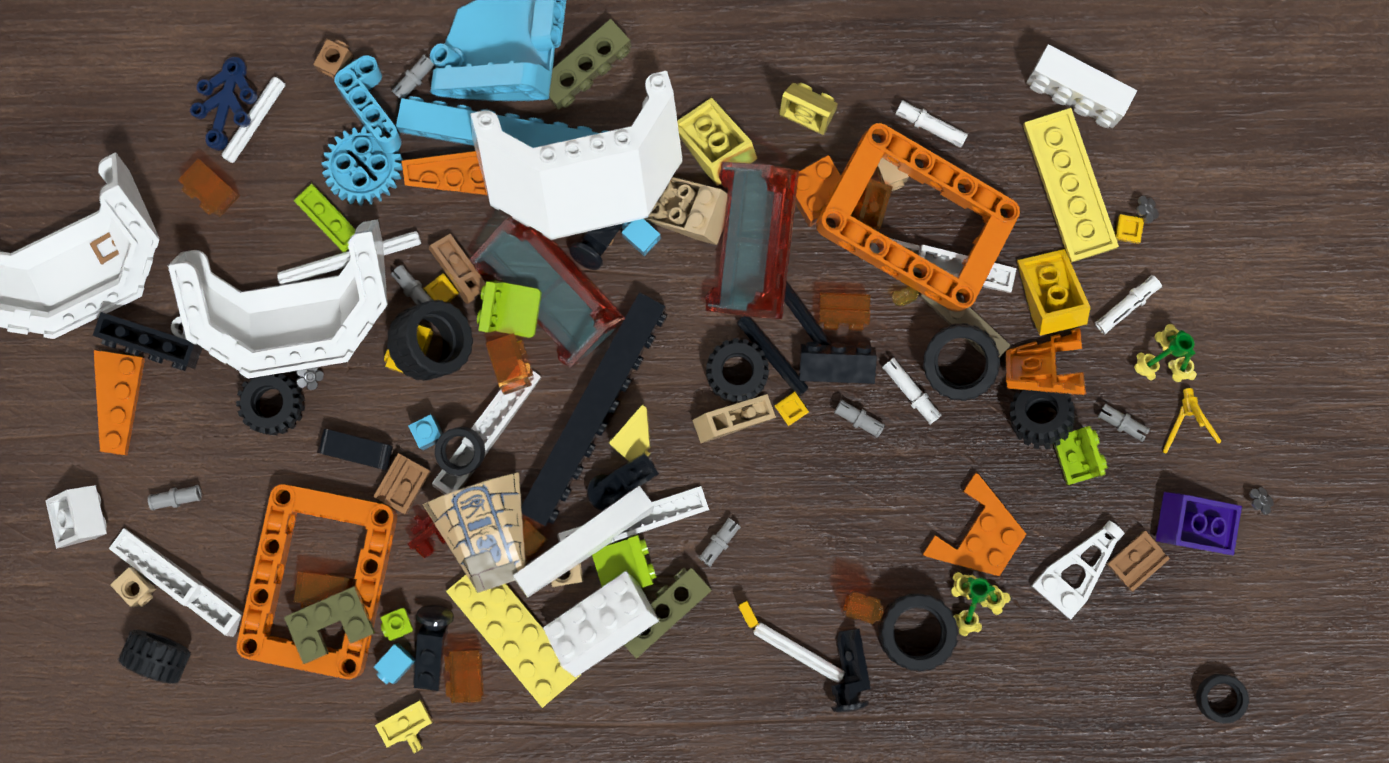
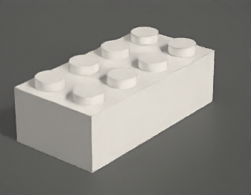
[1026,44,1137,128]
[543,571,659,677]

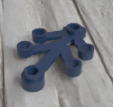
[190,57,257,151]

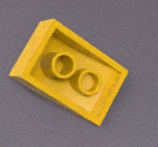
[1017,249,1091,336]

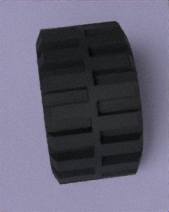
[706,338,769,403]
[236,373,305,436]
[1010,389,1074,449]
[118,630,191,684]

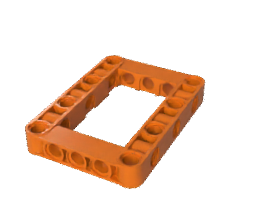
[816,123,1020,312]
[237,484,397,679]

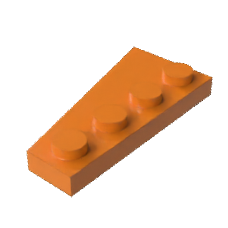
[402,151,487,195]
[94,350,145,456]

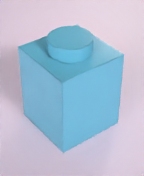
[622,219,661,256]
[408,415,443,450]
[374,643,416,684]

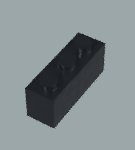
[799,342,877,384]

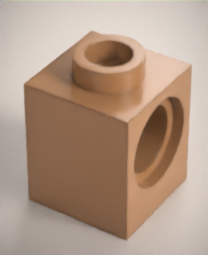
[313,39,353,79]

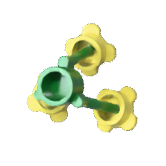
[1134,324,1197,382]
[951,572,1011,636]

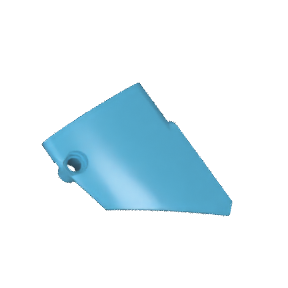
[430,0,566,101]

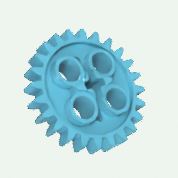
[322,126,403,206]

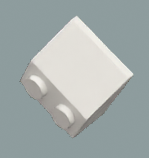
[45,485,107,549]

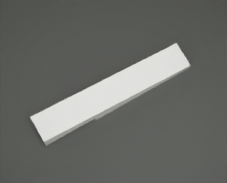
[863,238,1016,293]
[432,363,541,495]
[513,486,654,598]
[557,486,709,543]
[109,528,243,637]

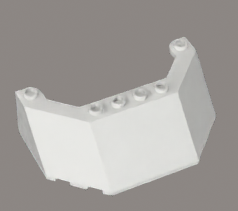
[471,71,682,240]
[0,153,159,339]
[168,219,388,378]

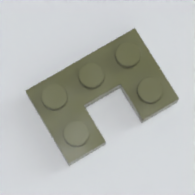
[284,586,375,664]

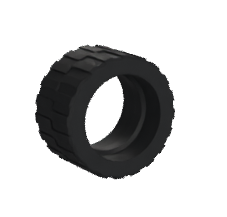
[387,300,473,381]
[923,323,1000,401]
[878,594,958,672]

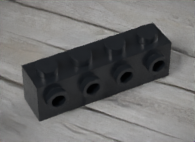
[92,312,203,372]

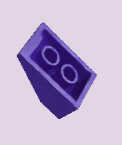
[1156,492,1242,555]

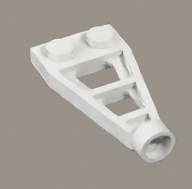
[1031,520,1125,620]

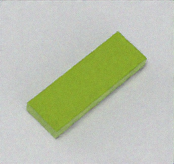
[294,184,356,253]

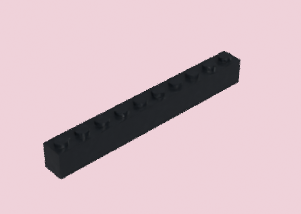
[521,292,668,527]

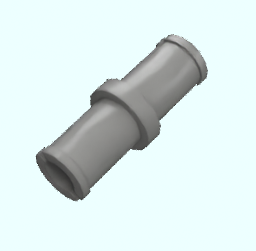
[392,54,435,99]
[391,265,433,305]
[834,400,885,438]
[1098,403,1150,442]
[148,485,202,511]
[698,518,741,567]

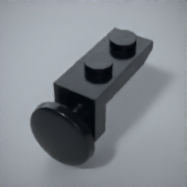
[569,223,624,270]
[587,453,659,511]
[414,605,454,691]
[831,628,871,713]

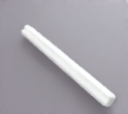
[277,231,421,285]

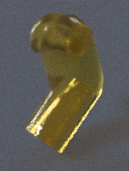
[892,276,920,306]

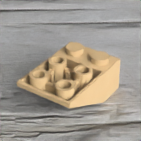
[644,177,734,245]

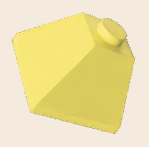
[609,405,650,461]

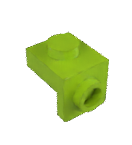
[380,608,413,641]

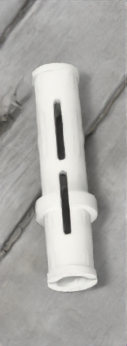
[895,100,968,148]
[1095,275,1162,335]
[882,358,942,425]

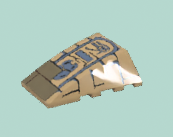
[423,472,526,593]

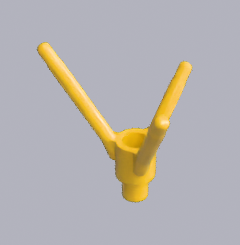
[1163,388,1221,453]

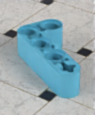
[335,55,402,153]

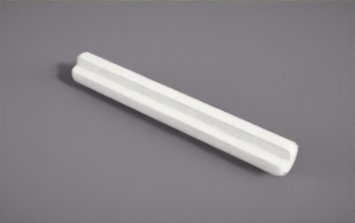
[222,77,285,163]
[753,623,845,683]

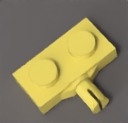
[375,700,433,754]

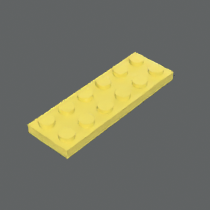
[1023,108,1119,263]
[446,575,582,708]

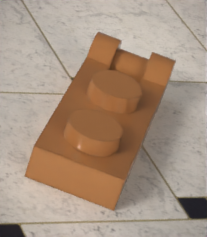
[429,234,486,304]

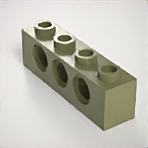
[548,19,631,110]
[624,567,712,659]

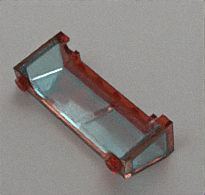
[705,162,799,319]
[469,217,625,368]

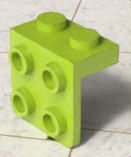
[477,281,542,338]
[1053,426,1107,485]
[592,535,657,588]

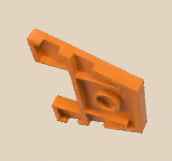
[1006,328,1086,395]
[922,473,1026,576]

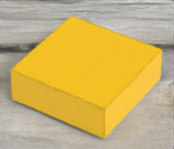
[1115,214,1144,244]
[424,273,459,303]
[774,392,809,427]
[738,601,759,628]

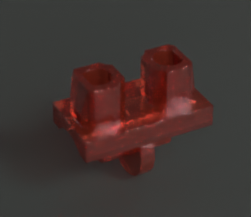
[407,514,446,559]

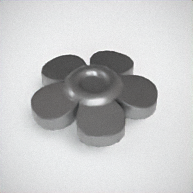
[1136,196,1159,224]
[296,367,324,390]
[1249,487,1274,515]

